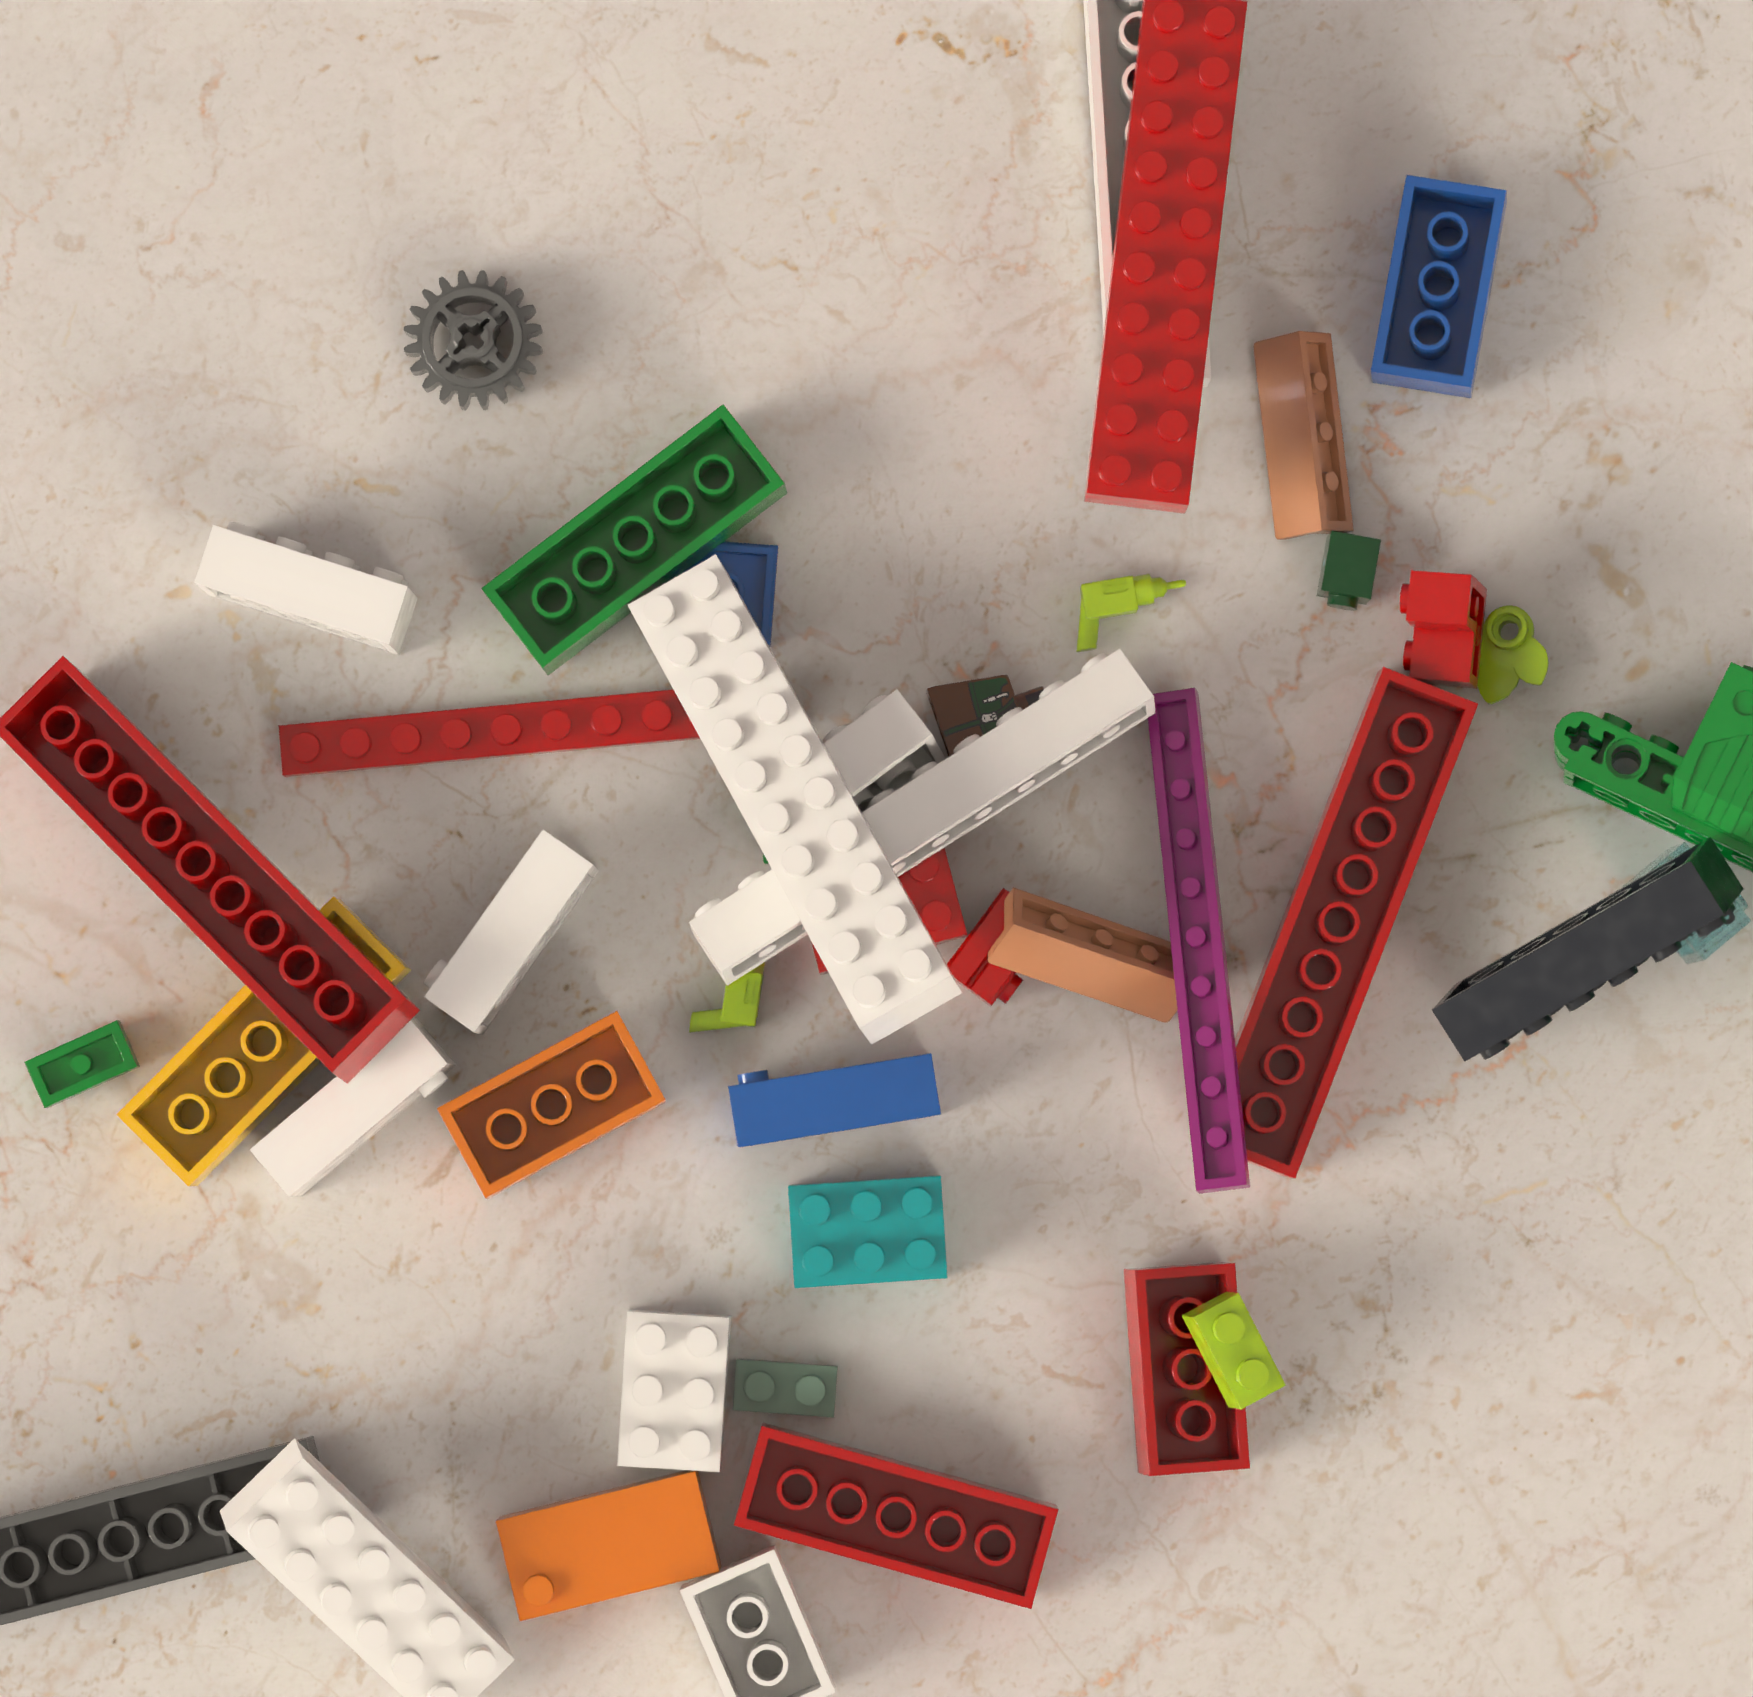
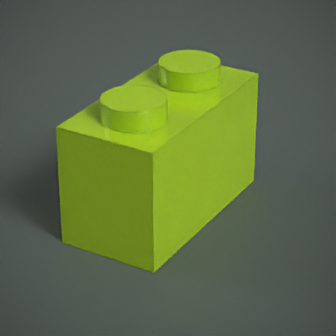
[1182,1292,1286,1410]

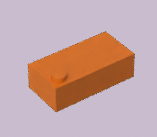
[437,1011,666,1199]
[496,1470,722,1621]

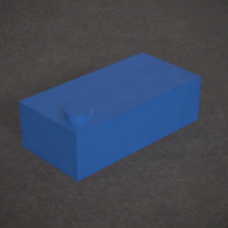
[1371,175,1507,398]
[728,1053,941,1148]

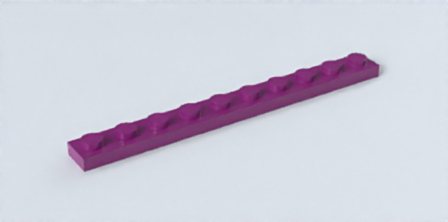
[1148,687,1250,1194]

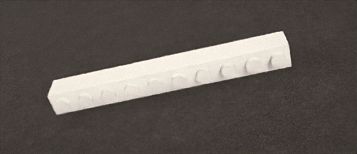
[689,649,1155,986]

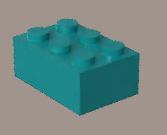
[788,1176,948,1288]

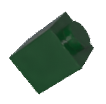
[1316,531,1381,611]

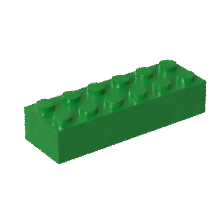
[481,404,787,675]

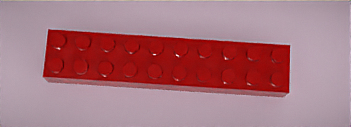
[1084,0,1248,514]
[0,656,420,1084]
[1235,667,1478,1179]

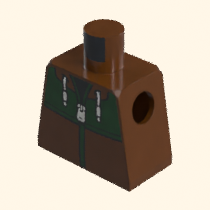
[926,675,1044,757]

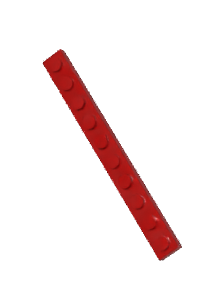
[278,689,700,777]

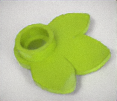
[1478,605,1549,704]

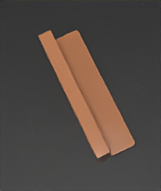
[1253,331,1354,540]
[988,887,1178,1023]

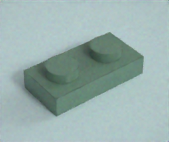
[733,1358,838,1418]

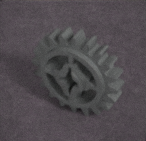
[404,270,543,410]

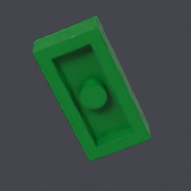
[24,1020,140,1108]

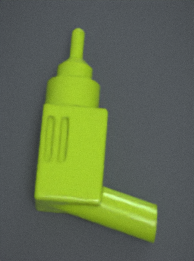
[1076,574,1186,652]
[689,962,765,1033]

